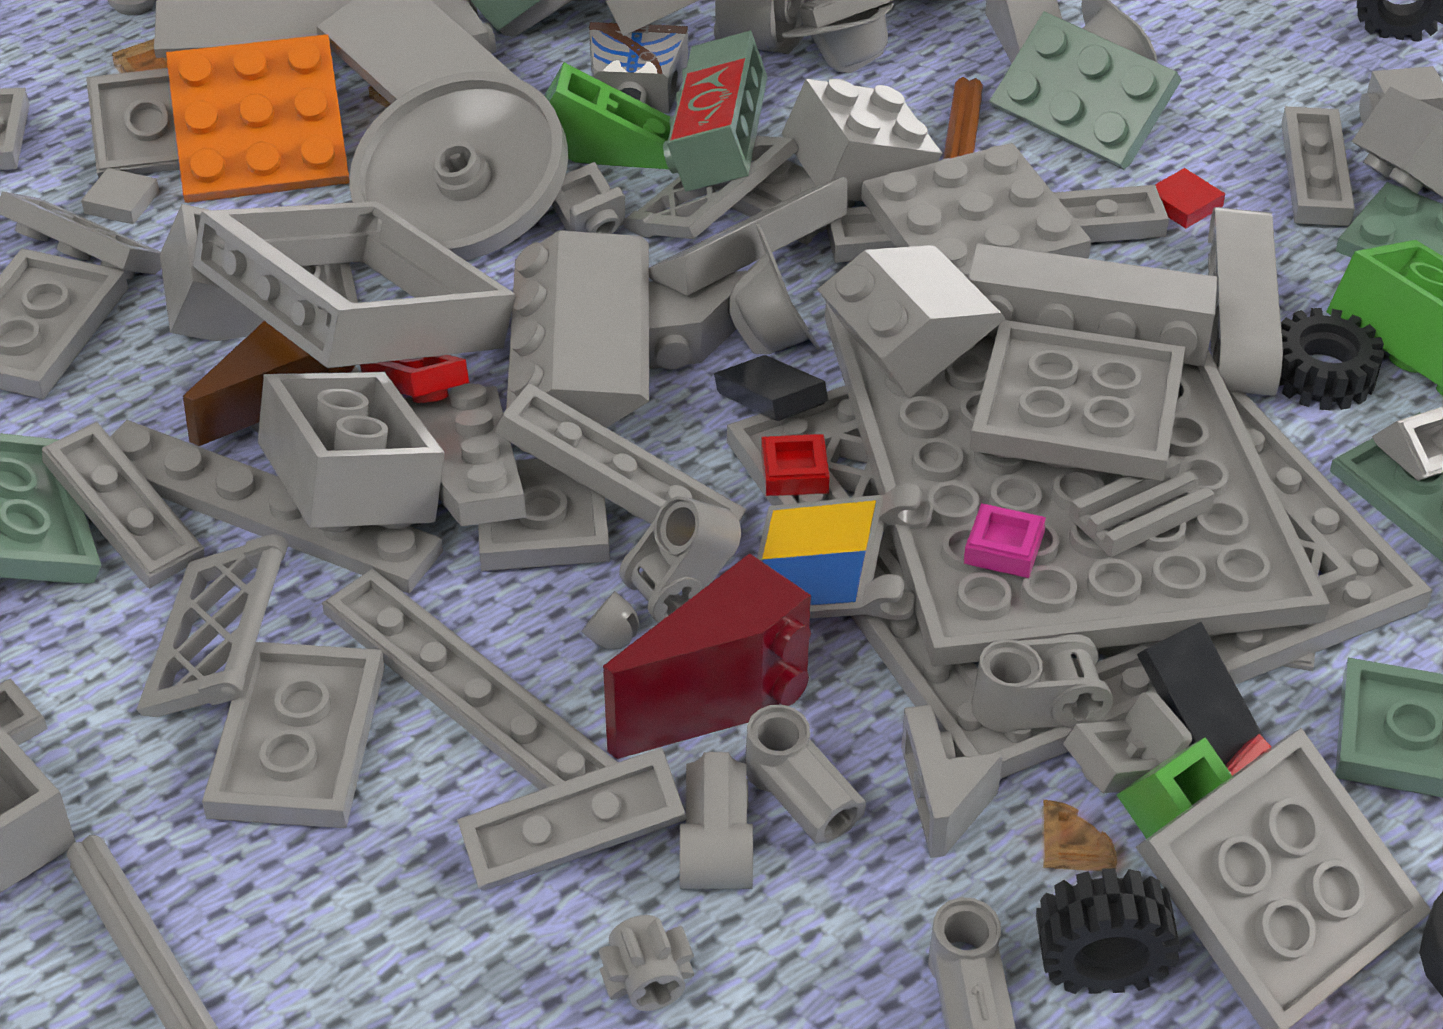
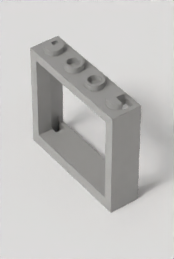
[193,201,516,368]

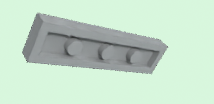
[494,383,747,524]

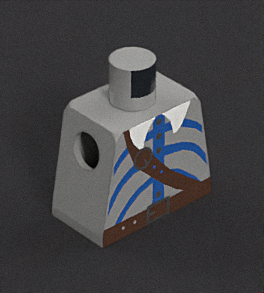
[589,22,688,113]

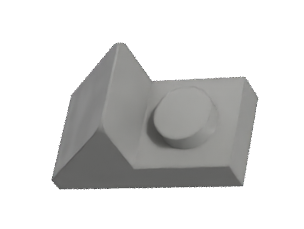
[901,704,1003,858]

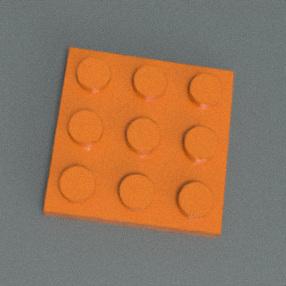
[166,34,349,203]

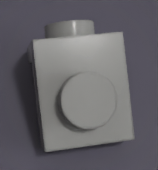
[552,162,625,234]
[1063,692,1192,794]

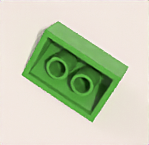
[1326,240,1443,396]

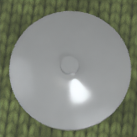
[349,72,568,261]

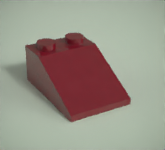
[603,553,811,759]

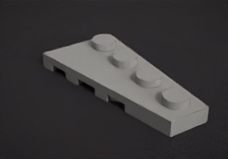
[404,383,526,526]

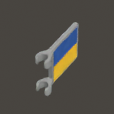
[757,483,933,620]

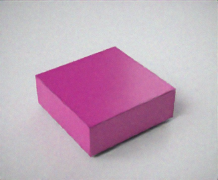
[964,503,1046,578]

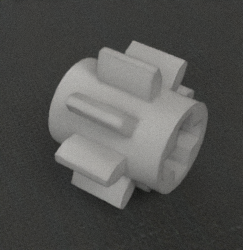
[598,915,694,1011]

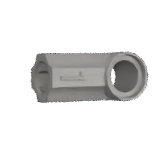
[745,705,866,844]
[680,752,753,889]
[928,897,1016,1029]

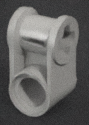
[619,496,741,623]
[971,634,1113,733]

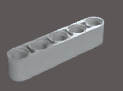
[1208,207,1283,396]

